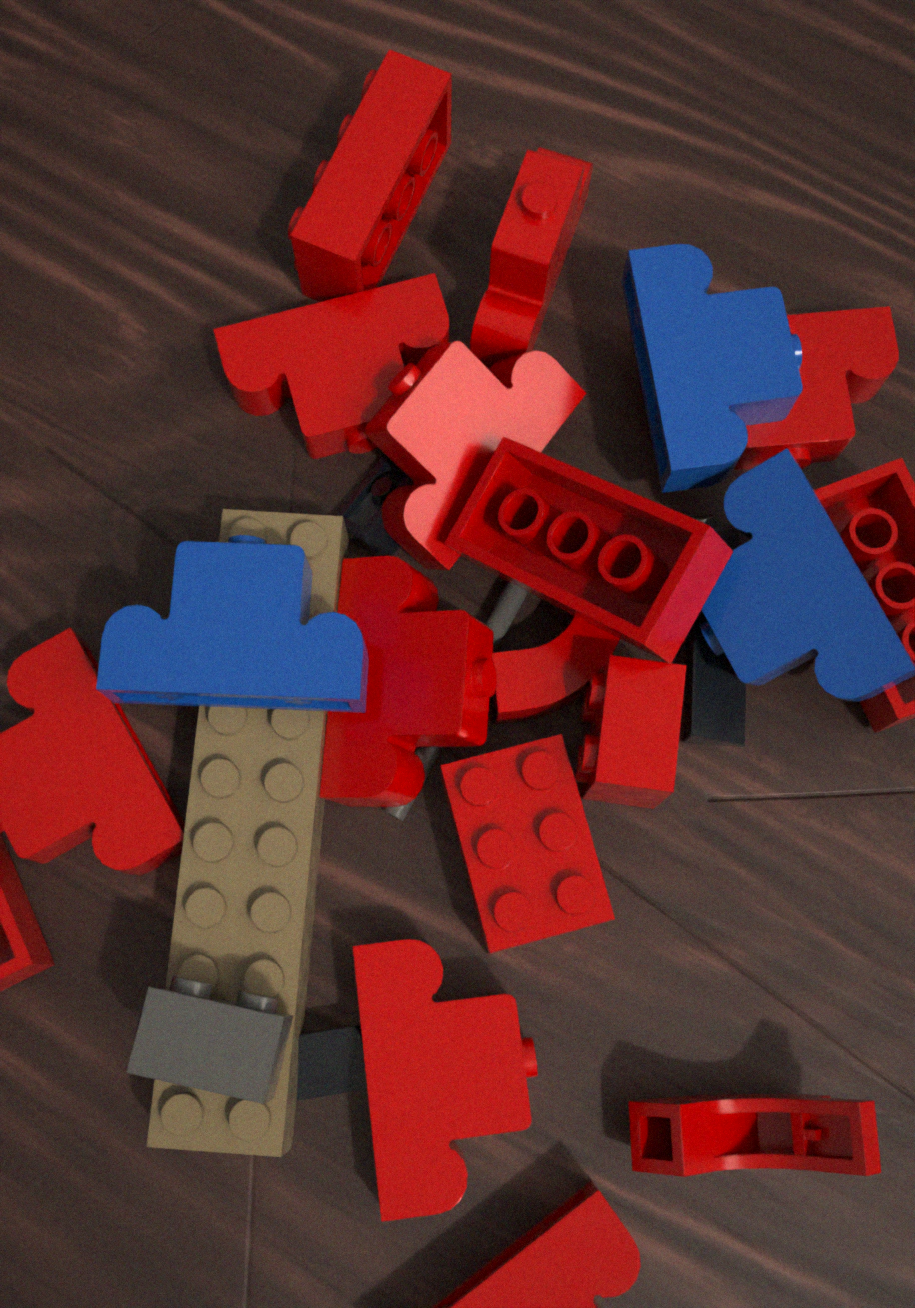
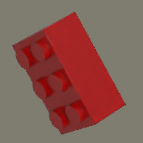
[440,734,615,955]

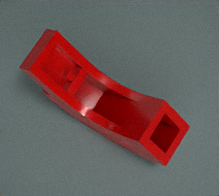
[492,616,620,724]
[628,1094,881,1177]

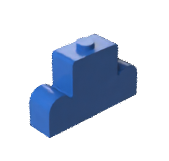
[621,244,803,493]
[699,448,915,702]
[96,535,369,713]

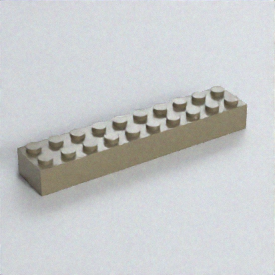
[147,509,349,1157]

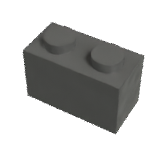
[126,976,294,1104]

